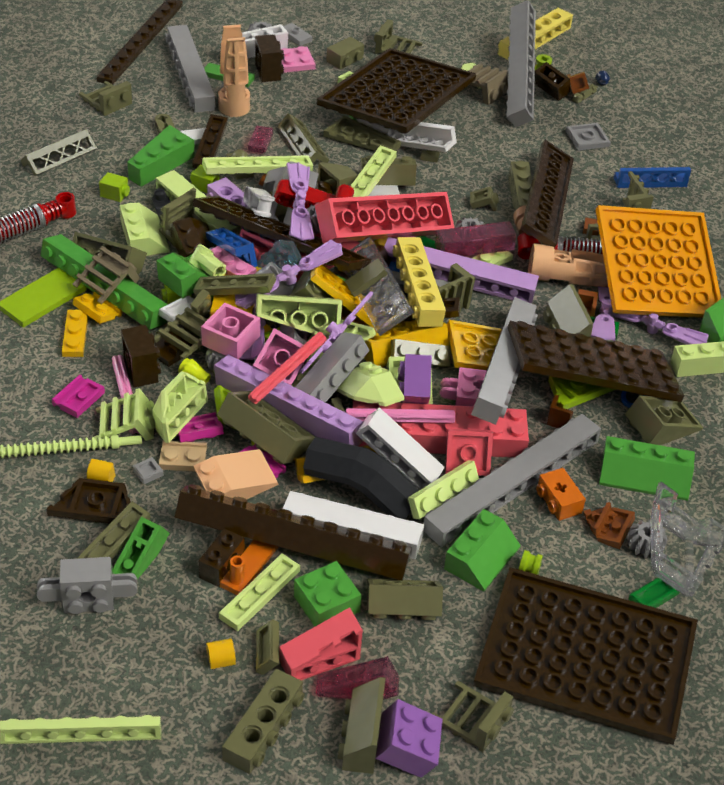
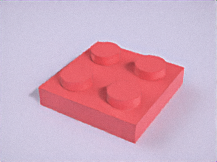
[445,429,493,476]

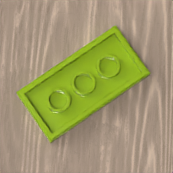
[0,268,87,328]

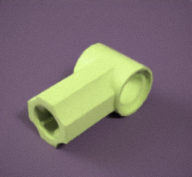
[188,244,226,276]

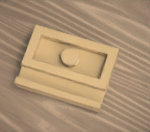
[159,441,207,471]

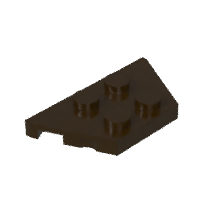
[47,478,131,524]

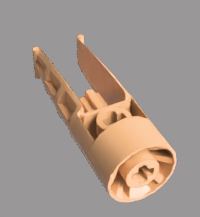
[219,24,250,117]
[528,243,608,287]

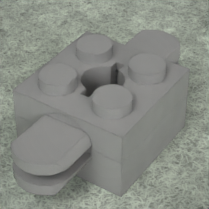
[37,557,137,614]

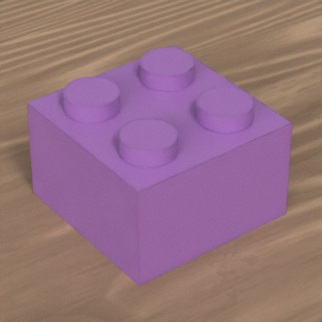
[398,354,432,404]
[376,699,442,777]

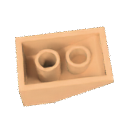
[194,449,279,499]

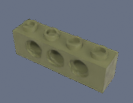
[222,669,305,774]

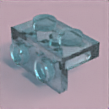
[257,240,302,269]

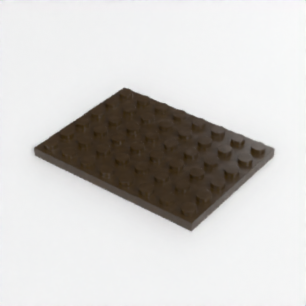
[317,48,476,134]
[473,567,698,745]

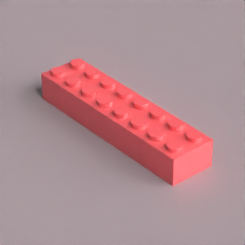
[315,192,455,244]
[353,400,529,458]

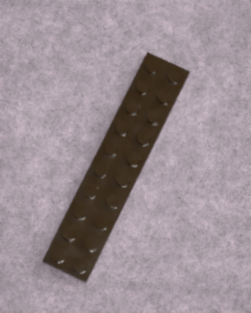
[521,139,574,247]
[192,196,371,273]

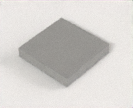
[565,123,611,150]

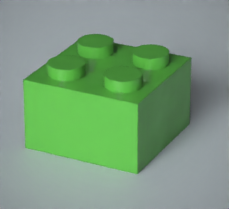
[294,561,361,626]

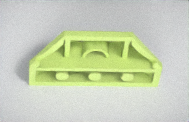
[336,362,404,406]
[152,371,208,443]

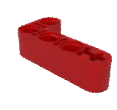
[274,179,354,209]

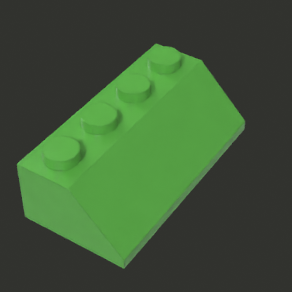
[599,436,695,501]

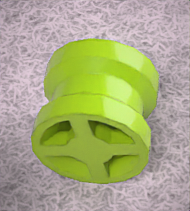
[535,54,552,70]
[519,550,543,575]

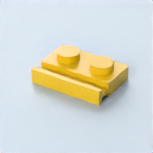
[72,292,123,324]

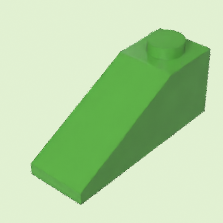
[112,517,170,580]

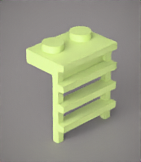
[94,388,155,440]

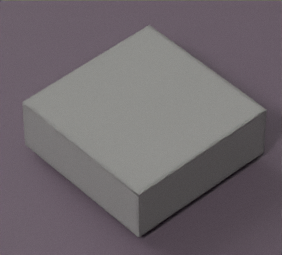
[132,457,164,484]

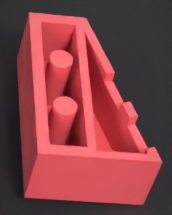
[279,607,363,680]

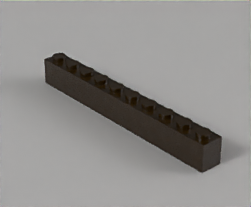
[174,484,412,581]

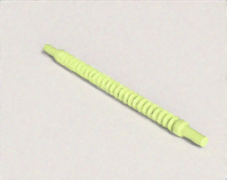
[0,435,142,458]

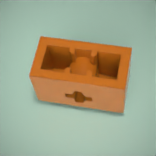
[536,468,586,521]

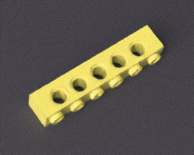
[498,8,573,60]
[393,237,446,327]

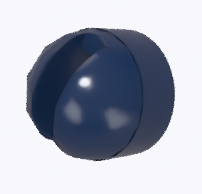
[595,71,610,86]

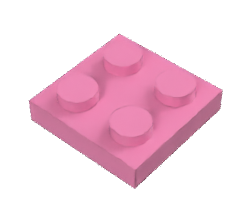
[281,46,316,73]

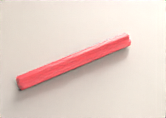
[248,332,327,404]

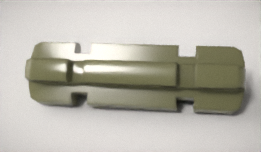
[572,83,598,103]

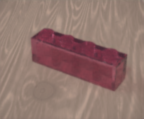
[435,221,516,256]

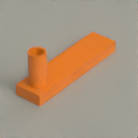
[220,540,279,595]

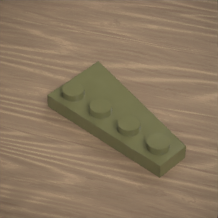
[324,115,401,151]

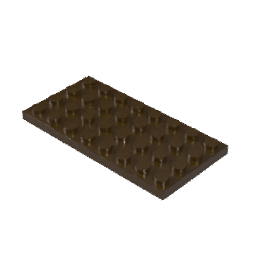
[507,321,685,402]

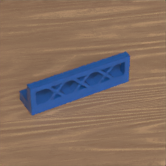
[614,167,691,188]
[205,227,258,267]

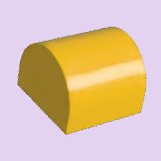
[87,459,116,482]
[206,638,236,669]

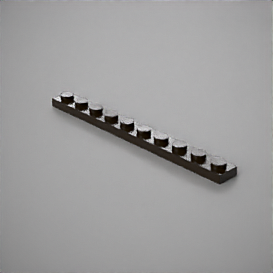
[96,0,183,85]

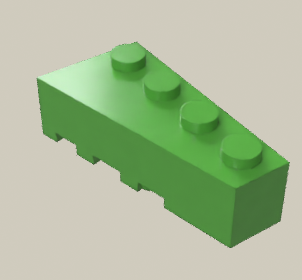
[127,125,195,187]

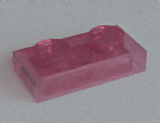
[248,126,273,154]

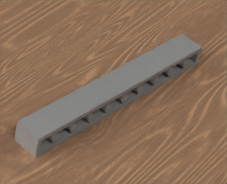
[506,0,536,127]
[471,297,538,425]
[423,414,601,547]

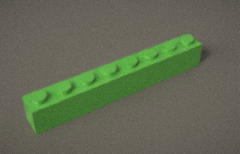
[41,234,168,330]

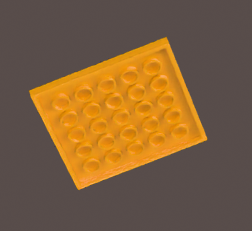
[595,205,721,318]

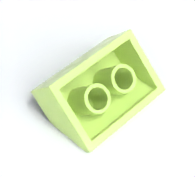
[120,203,170,256]

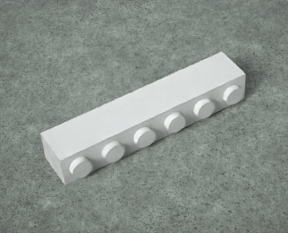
[283,491,424,559]

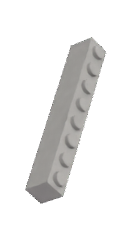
[165,25,215,113]

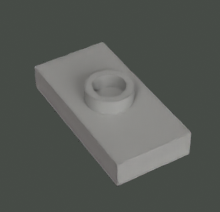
[283,23,312,46]

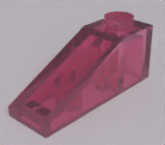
[316,656,400,699]

